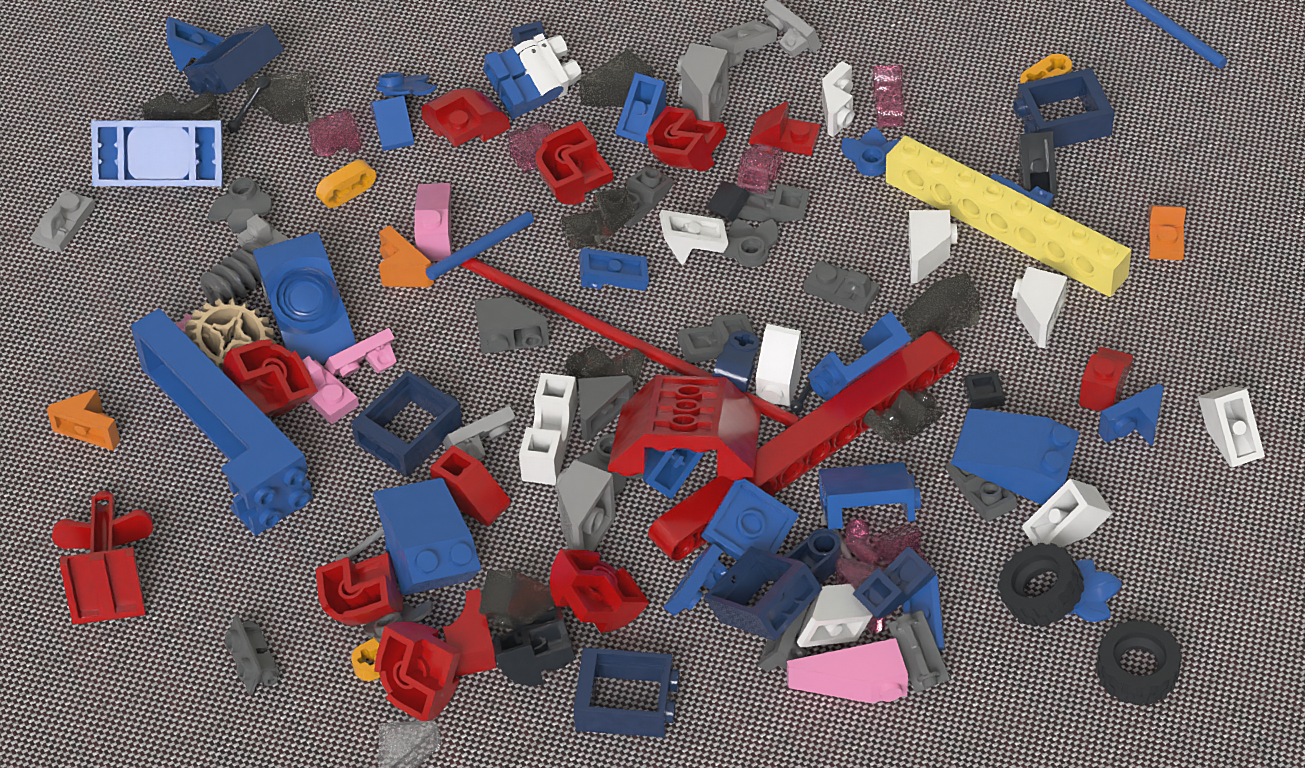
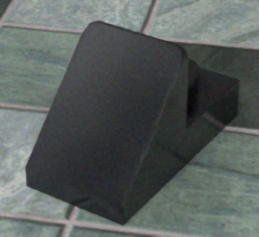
[1017,131,1058,198]

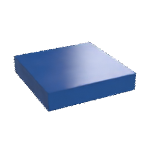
[701,479,799,561]

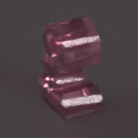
[872,65,904,127]
[737,143,783,195]

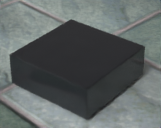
[706,180,750,222]
[963,371,1005,409]

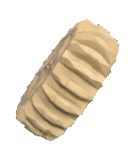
[184,298,276,372]

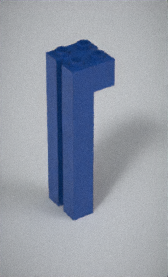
[131,308,313,536]

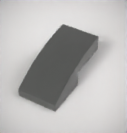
[736,183,810,222]
[677,313,755,363]

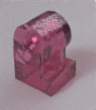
[308,109,361,157]
[508,122,555,173]

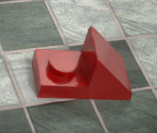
[749,101,820,156]

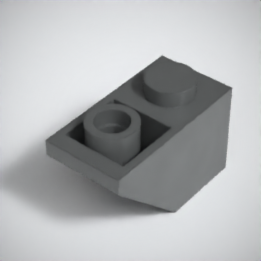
[475,297,549,354]

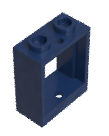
[183,23,284,97]
[1013,68,1114,148]
[351,370,463,477]
[704,546,822,641]
[573,647,680,738]

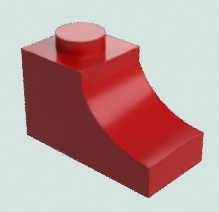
[1079,346,1133,412]
[443,588,496,677]

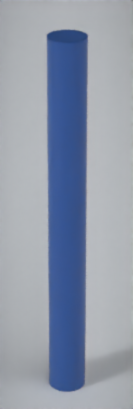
[1125,0,1227,69]
[426,211,534,280]

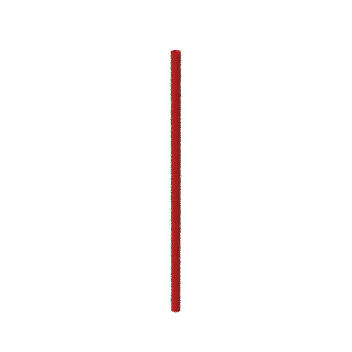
[459,258,802,427]

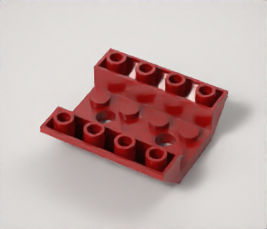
[608,375,761,480]

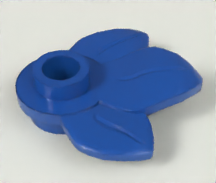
[376,72,437,96]
[841,127,901,176]
[1051,559,1122,622]

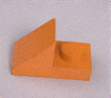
[1148,205,1186,260]
[379,225,434,287]
[47,390,120,451]

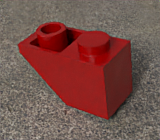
[430,445,511,527]

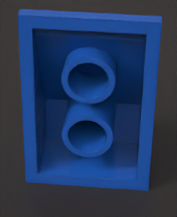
[950,408,1080,505]
[373,478,481,596]

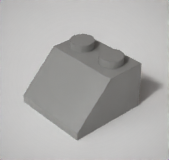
[677,43,729,122]
[555,459,616,551]

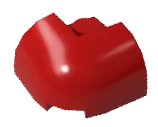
[421,87,510,147]
[646,106,727,172]
[535,121,613,205]
[223,339,318,418]
[549,549,649,633]
[315,553,403,626]
[374,621,462,724]

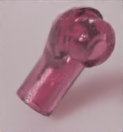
[846,519,882,569]

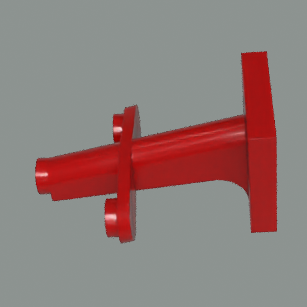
[52,491,153,625]

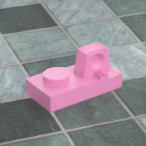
[324,328,397,378]
[303,356,359,424]

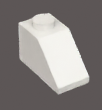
[908,210,957,283]
[1012,267,1067,348]
[756,324,801,407]
[1198,386,1265,467]
[1022,478,1113,547]
[797,584,873,647]

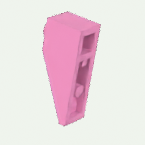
[415,183,452,261]
[787,638,908,703]

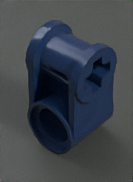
[712,330,760,393]
[783,528,841,584]

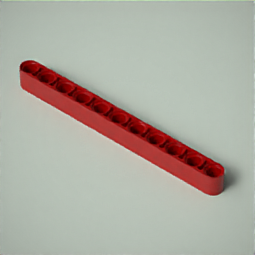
[648,331,960,561]

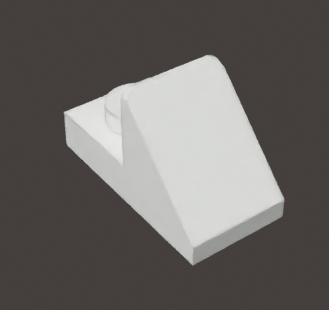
[659,210,728,265]

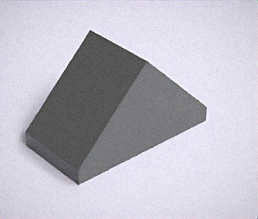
[578,375,634,443]

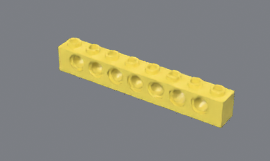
[886,135,1132,297]

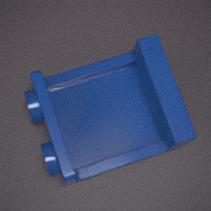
[808,311,912,402]
[818,462,921,530]

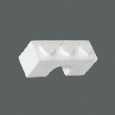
[519,373,578,485]

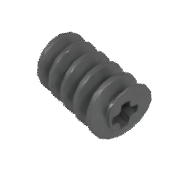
[200,242,262,307]

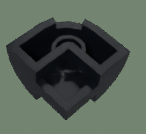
[492,607,576,686]

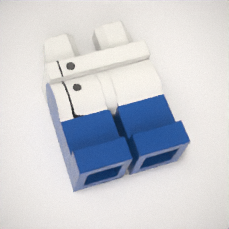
[483,33,582,120]

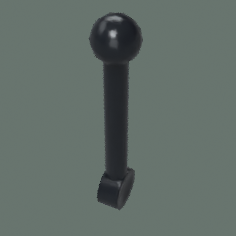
[227,75,271,132]
[790,360,821,413]

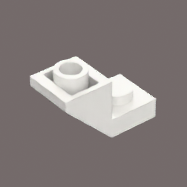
[822,61,854,137]

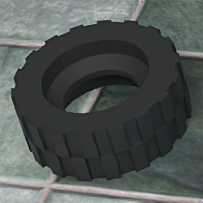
[997,543,1084,627]
[1096,620,1182,705]

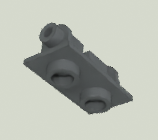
[888,610,950,693]
[225,615,279,695]

